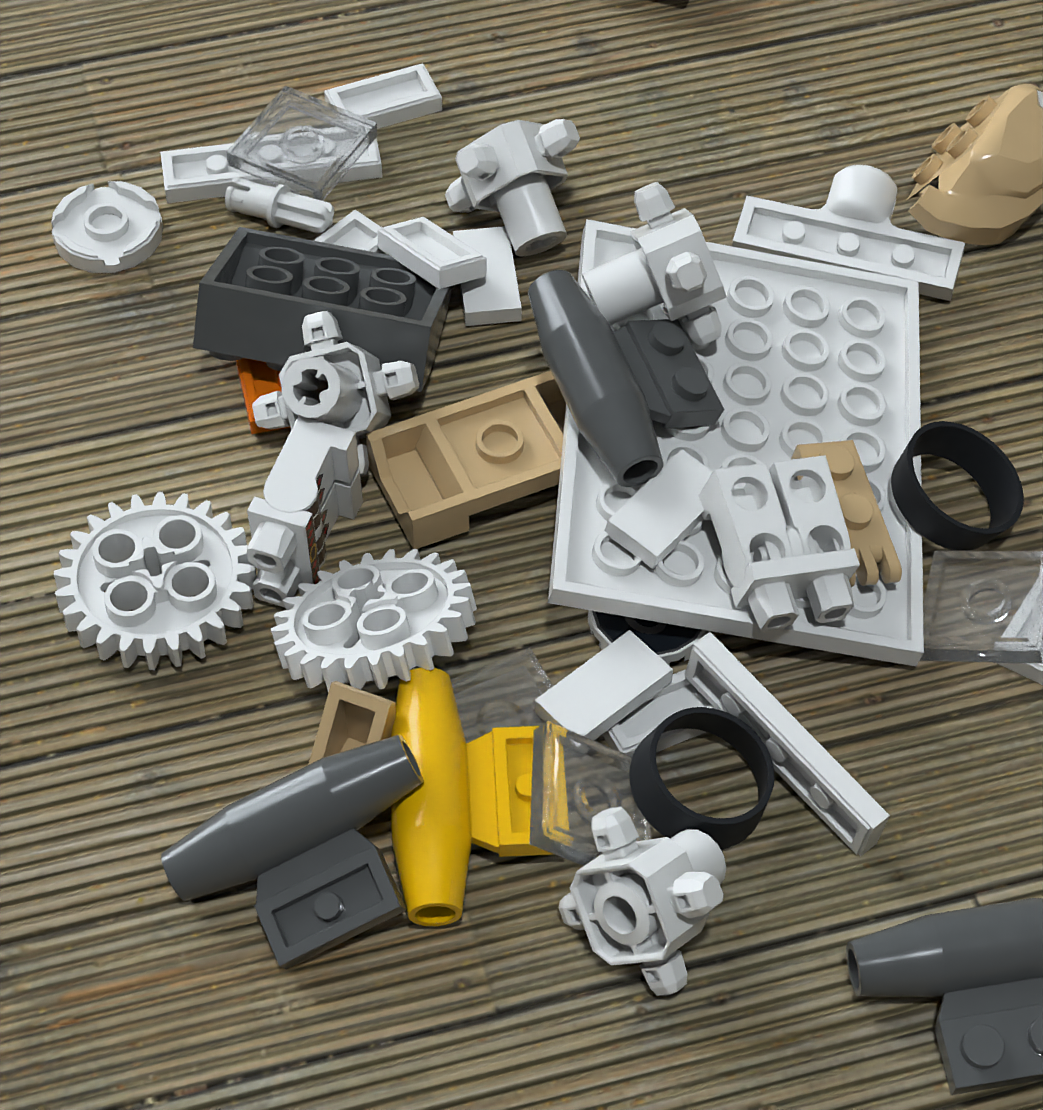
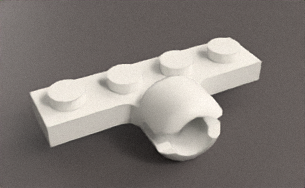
[733,165,965,301]

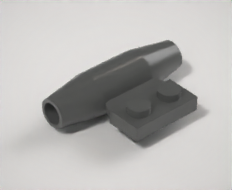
[528,270,725,487]
[161,734,424,969]
[846,898,1043,1095]

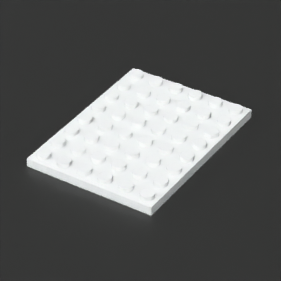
[548,219,924,666]

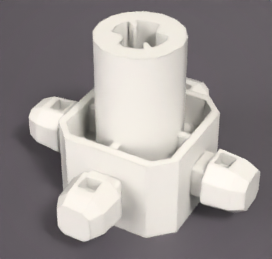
[445,119,580,256]
[582,182,726,346]
[252,311,419,476]
[558,807,726,996]

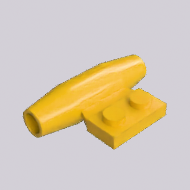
[391,668,566,926]

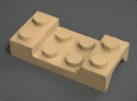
[366,371,566,549]

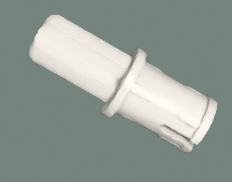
[225,177,334,234]

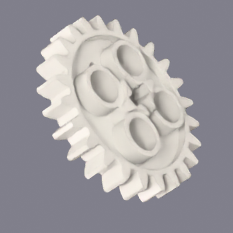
[54,492,256,670]
[271,549,477,692]

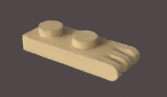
[791,440,902,587]

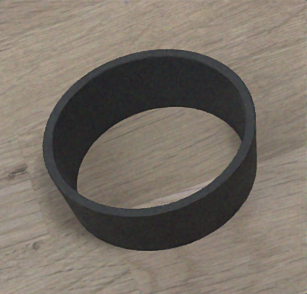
[891,421,1024,551]
[629,707,774,850]

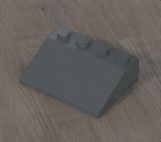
[193,227,454,392]

